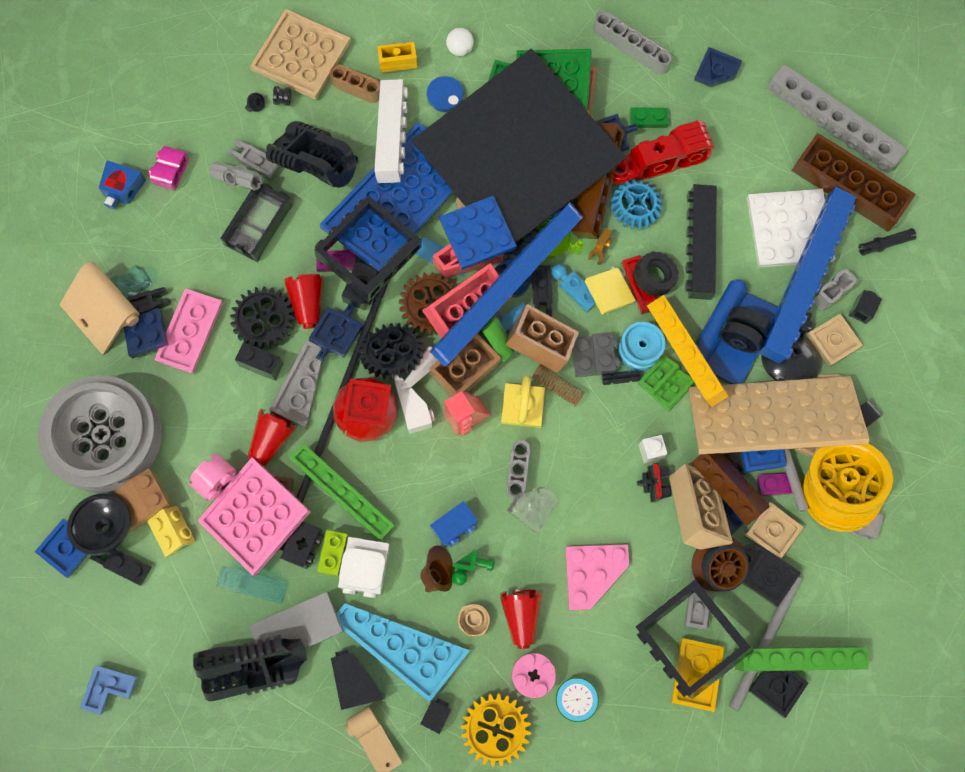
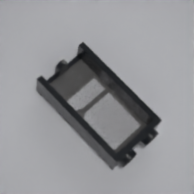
[220,183,292,263]

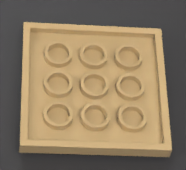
[250,9,351,100]

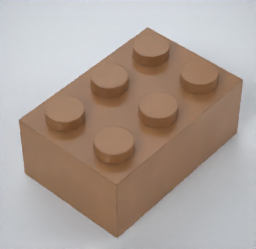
[506,304,579,373]
[429,333,501,397]

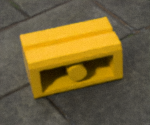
[377,41,417,73]

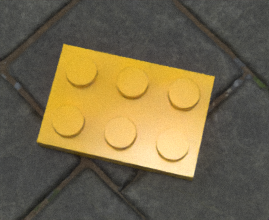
[671,638,724,712]

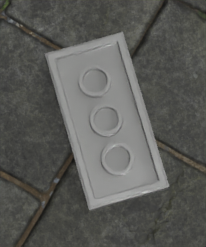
[250,592,344,648]

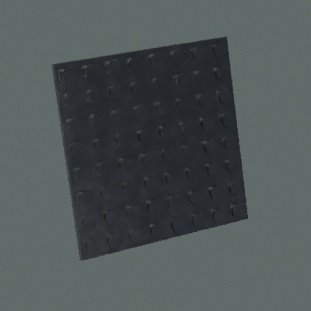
[411,48,627,244]

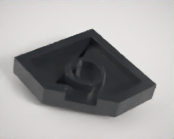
[748,671,809,718]

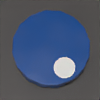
[427,76,464,112]

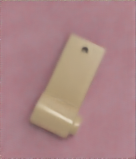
[345,706,403,772]

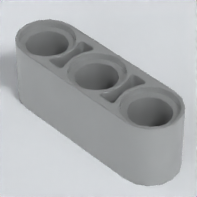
[506,440,530,501]

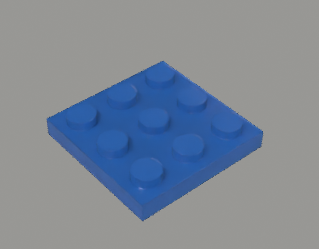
[439,196,516,270]

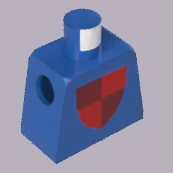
[99,160,146,209]

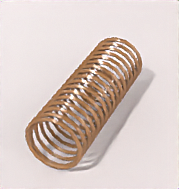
[532,364,585,407]

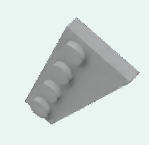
[269,340,322,429]

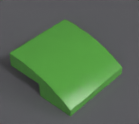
[638,355,695,411]

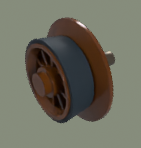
[691,536,749,592]

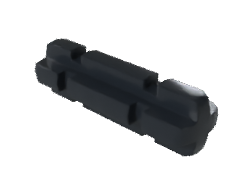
[601,370,641,385]

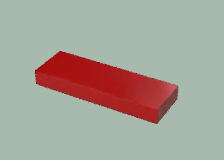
[621,255,657,315]

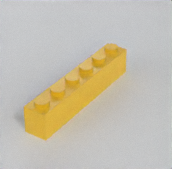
[647,295,729,407]

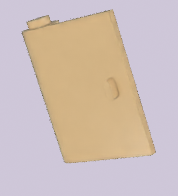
[59,262,139,355]

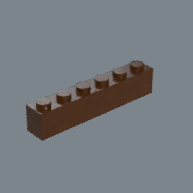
[571,123,624,239]

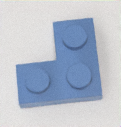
[80,665,138,714]

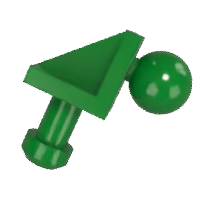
[452,550,495,586]

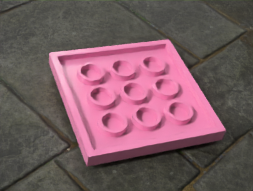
[198,458,311,576]

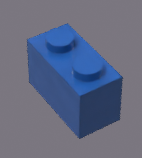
[430,501,478,547]

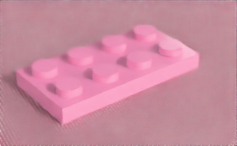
[154,288,223,374]

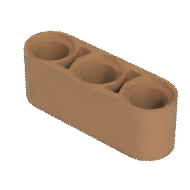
[330,65,380,103]

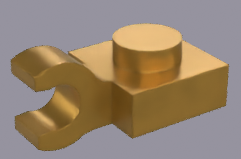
[588,228,612,265]

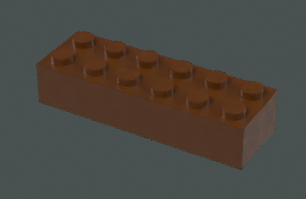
[791,133,916,232]

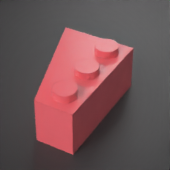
[433,244,503,279]
[444,391,491,436]

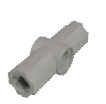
[209,161,263,190]

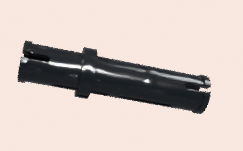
[858,228,916,256]

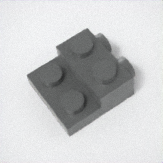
[572,332,619,377]

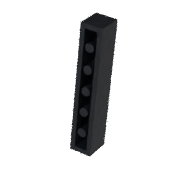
[685,184,717,300]

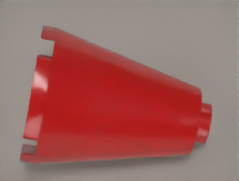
[284,274,324,329]
[247,408,297,466]
[500,589,542,649]

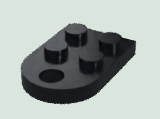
[742,544,801,607]

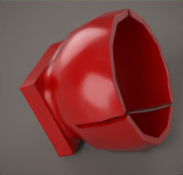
[333,377,398,442]

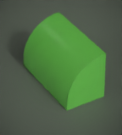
[481,314,514,362]

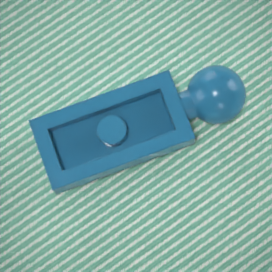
[551,264,596,313]

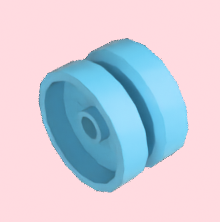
[618,322,665,371]

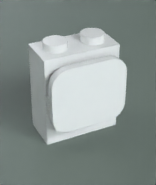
[338,537,390,598]

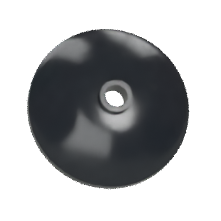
[761,335,820,381]
[67,493,131,556]

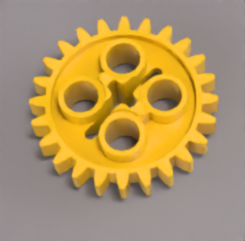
[461,693,531,767]

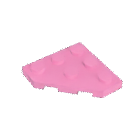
[565,545,629,610]

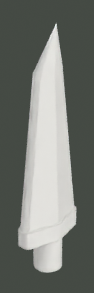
[399,346,438,390]

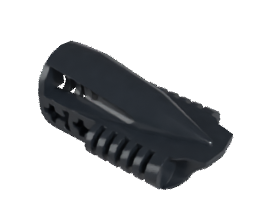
[266,121,356,188]
[193,634,307,702]

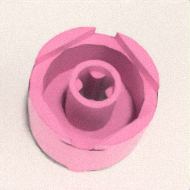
[189,453,237,501]
[511,653,556,698]

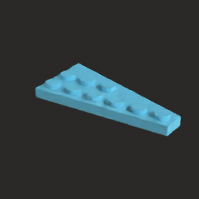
[337,603,470,702]

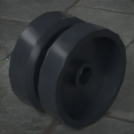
[719,306,771,353]

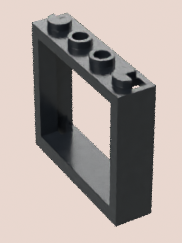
[314,195,422,302]
[635,580,753,699]

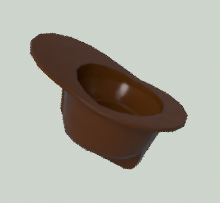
[420,545,453,593]

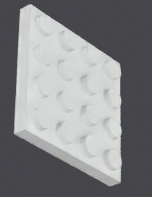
[747,189,835,268]

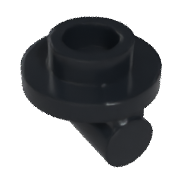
[245,92,265,112]

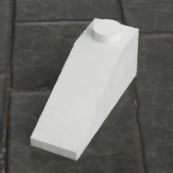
[394,375,435,434]

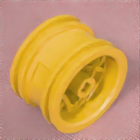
[802,444,893,532]

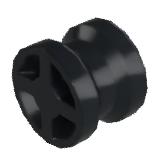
[273,86,291,106]

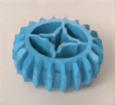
[611,179,662,230]

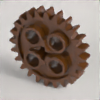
[399,272,455,336]

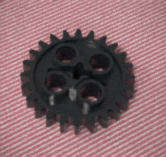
[230,286,296,349]
[359,323,425,380]

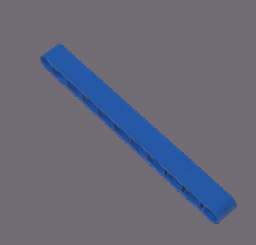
[430,202,583,367]

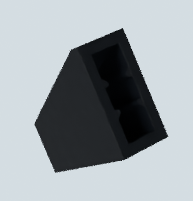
[331,650,385,710]

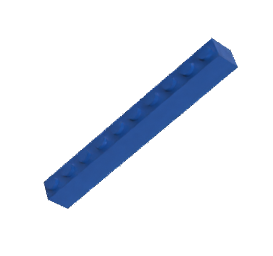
[758,187,856,364]

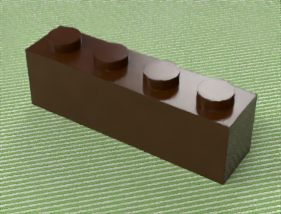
[691,453,770,526]

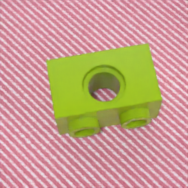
[317,530,349,578]

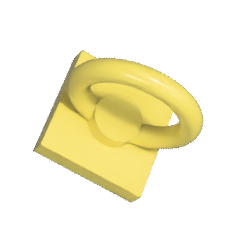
[501,375,545,428]

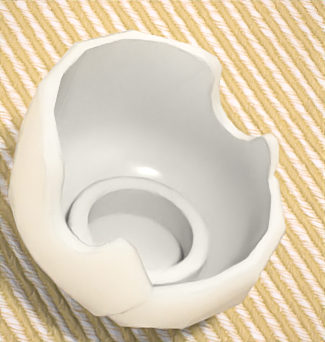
[446,28,474,56]

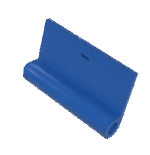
[695,279,778,384]

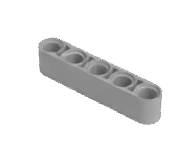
[593,11,672,74]

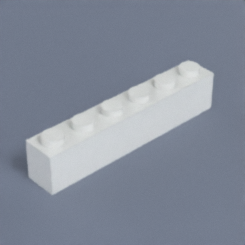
[375,79,408,183]

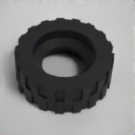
[633,251,679,297]

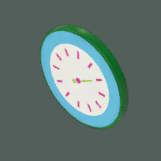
[556,677,599,722]

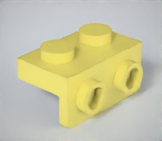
[147,506,195,557]

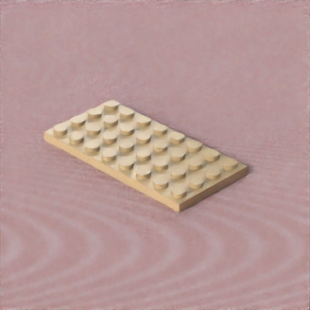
[688,376,870,454]

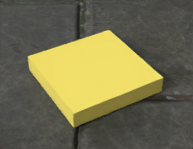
[585,268,635,315]

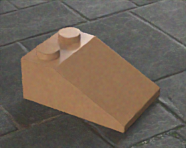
[111,469,174,534]

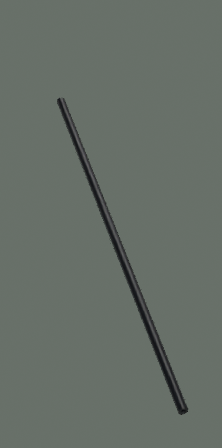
[279,282,389,551]

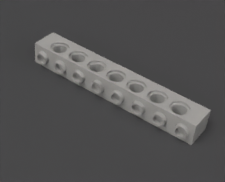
[767,64,908,173]

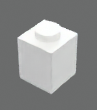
[639,435,667,464]

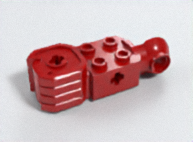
[613,120,715,184]

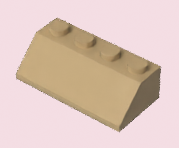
[669,464,733,549]

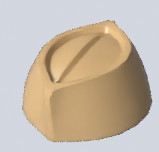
[458,604,490,636]

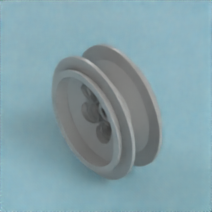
[38,375,162,493]

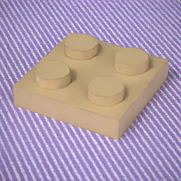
[807,314,863,367]
[745,502,804,559]

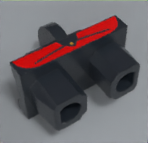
[637,463,672,503]

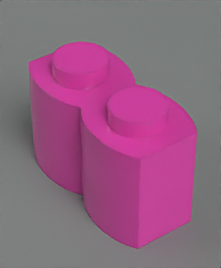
[149,146,189,191]

